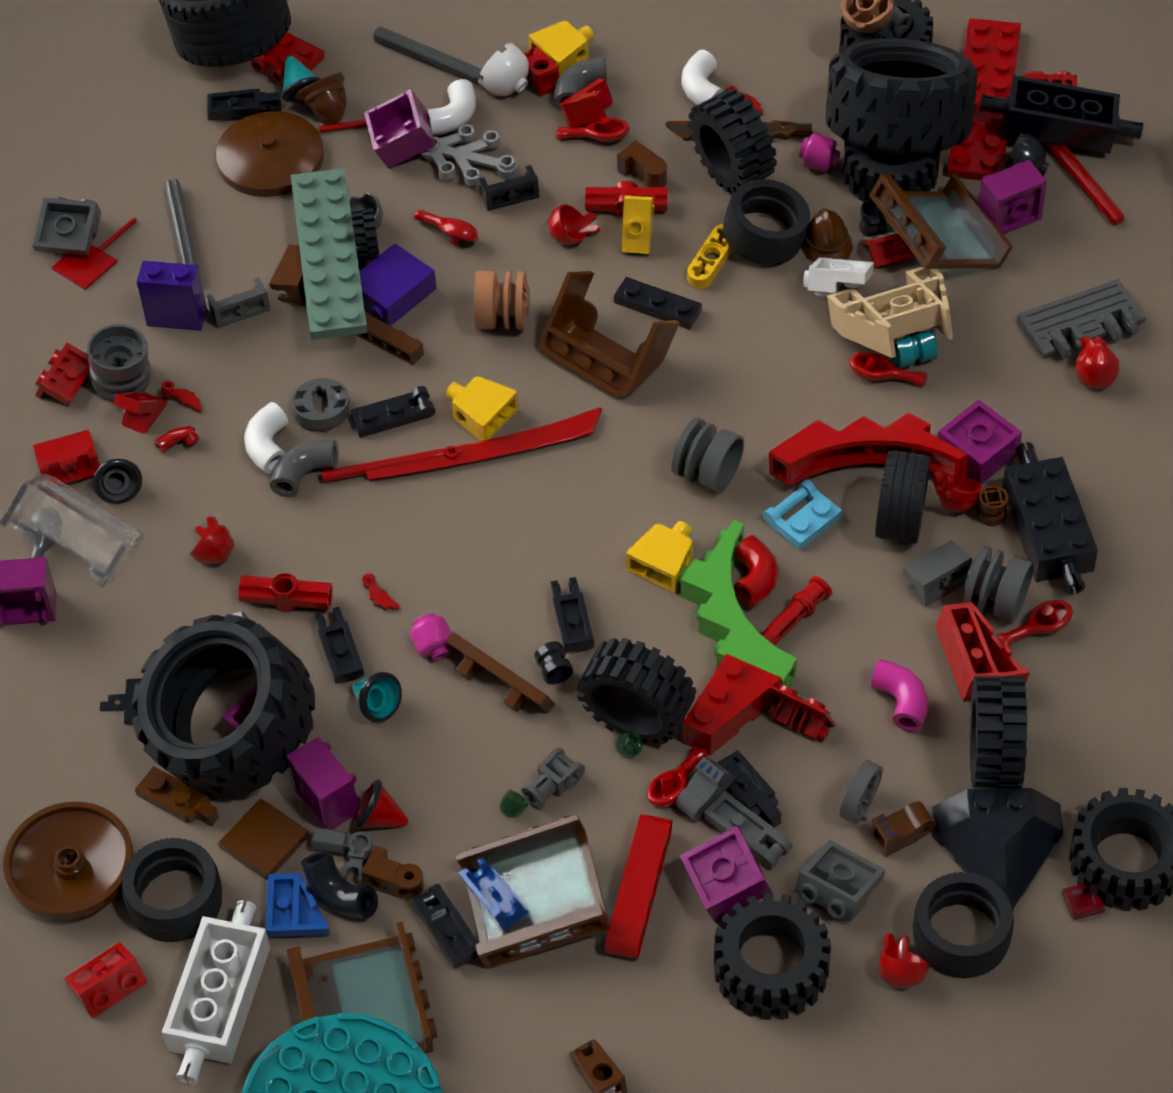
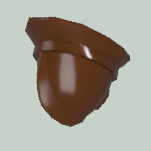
[294,72,347,125]
[802,208,853,262]

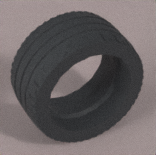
[723,179,810,265]
[875,451,931,543]
[122,838,223,942]
[913,872,1014,979]

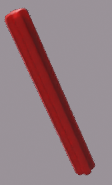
[1042,142,1125,226]

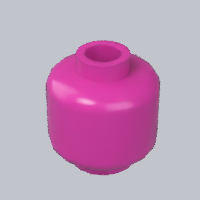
[799,133,841,173]
[410,613,452,661]

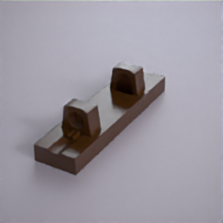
[446,632,555,713]

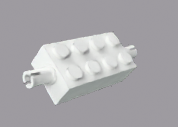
[162,900,270,1085]

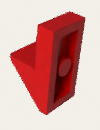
[560,78,614,128]
[113,391,168,433]

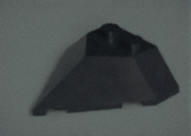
[932,788,1064,911]

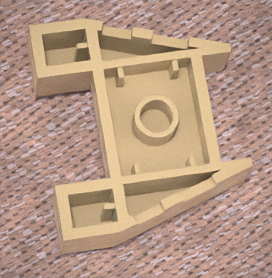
[827,267,953,358]

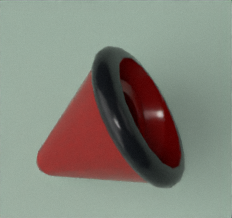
[353,779,409,829]

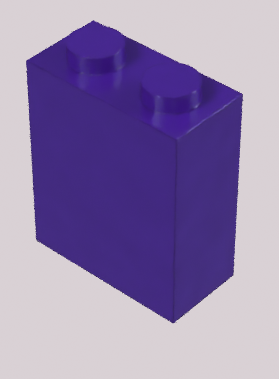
[359,243,437,326]
[136,261,207,331]

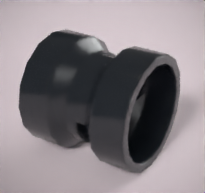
[859,199,887,237]
[534,641,573,685]

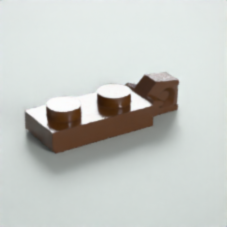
[135,766,219,827]

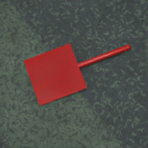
[51,217,137,290]

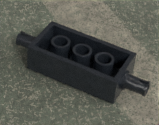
[979,75,1143,154]
[1002,442,1098,595]

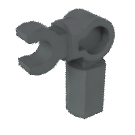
[312,827,374,885]

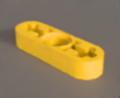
[687,224,733,289]

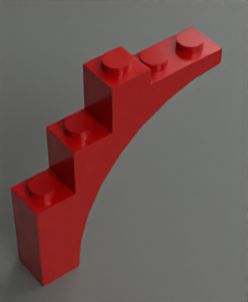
[769,412,968,487]

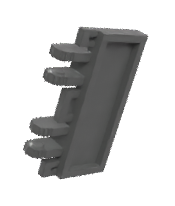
[1017,279,1146,359]

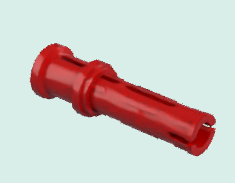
[761,576,832,646]

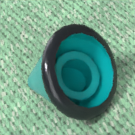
[281,56,321,102]
[352,672,402,723]

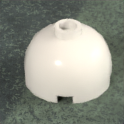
[478,43,529,97]

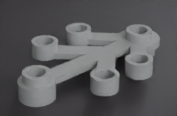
[420,124,518,186]

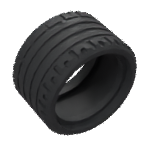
[159,0,292,67]

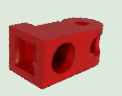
[523,47,560,97]

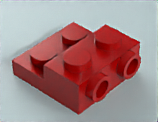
[251,32,325,84]

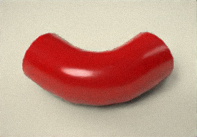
[734,535,779,608]

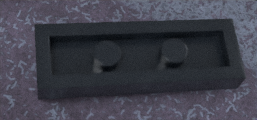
[614,277,702,330]

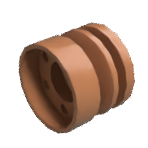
[474,270,530,330]

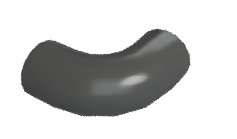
[554,57,607,111]
[270,440,338,497]

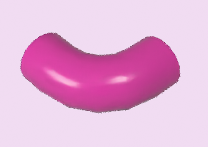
[871,659,928,732]

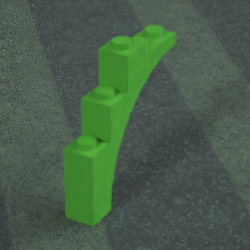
[678,519,797,687]

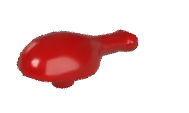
[556,117,630,143]
[414,210,478,246]
[849,352,927,387]
[996,600,1073,647]
[647,746,708,808]

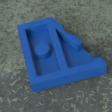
[266,873,330,938]

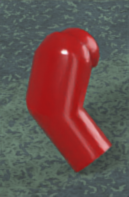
[154,426,199,453]

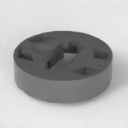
[292,378,351,432]
[839,760,883,825]

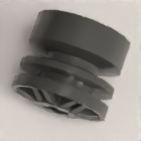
[87,324,151,401]
[671,417,744,493]
[963,545,1034,622]

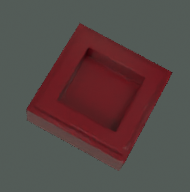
[1062,882,1105,920]

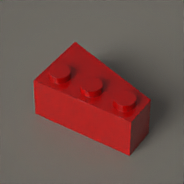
[935,602,1030,702]
[683,654,782,755]

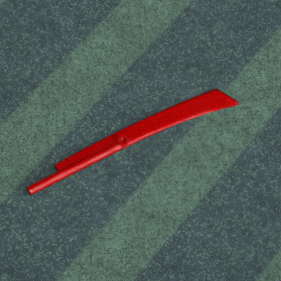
[321,407,602,483]

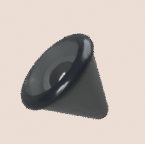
[93,458,142,504]

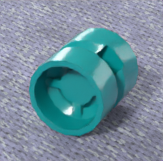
[890,328,938,369]

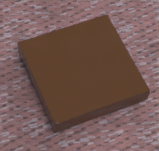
[219,798,310,881]

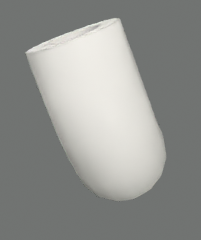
[681,50,723,105]
[426,79,476,136]
[244,402,288,474]

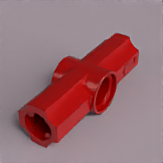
[585,180,668,217]
[238,573,333,612]

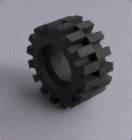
[351,208,380,261]

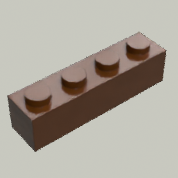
[357,313,424,366]

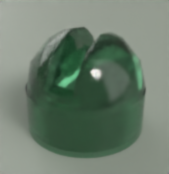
[615,731,643,757]
[500,790,528,818]

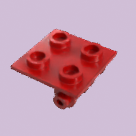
[33,429,100,490]
[769,685,836,741]

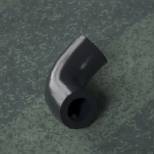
[301,851,378,918]

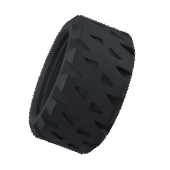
[825,39,978,155]
[132,614,315,797]

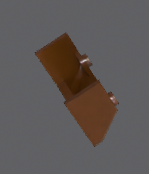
[540,271,680,397]

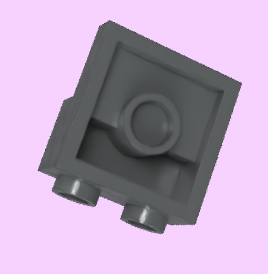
[32,196,101,256]
[794,840,886,922]

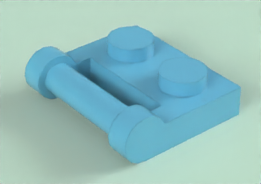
[762,479,842,550]

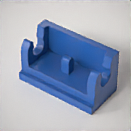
[459,859,530,932]

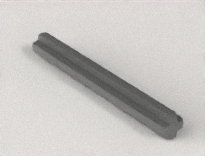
[373,26,484,85]
[165,179,197,265]

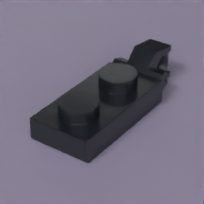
[207,88,282,120]
[717,750,782,828]

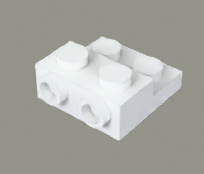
[803,257,874,296]

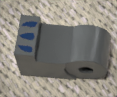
[675,757,736,822]

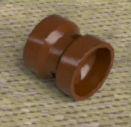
[977,485,1008,526]

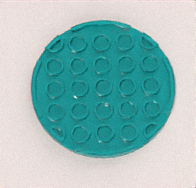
[242,1013,442,1093]

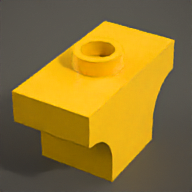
[622,196,654,254]

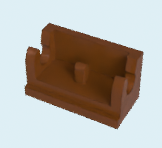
[269,245,306,306]

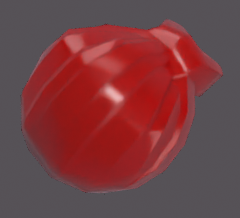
[548,204,601,246]
[1075,336,1119,390]
[932,470,982,513]
[190,516,234,565]
[879,933,930,989]

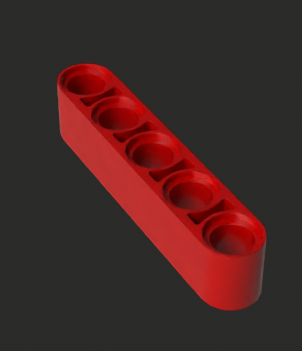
[605,814,673,959]

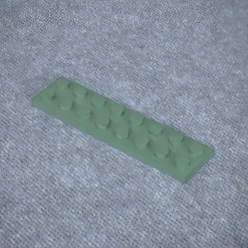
[291,168,368,340]

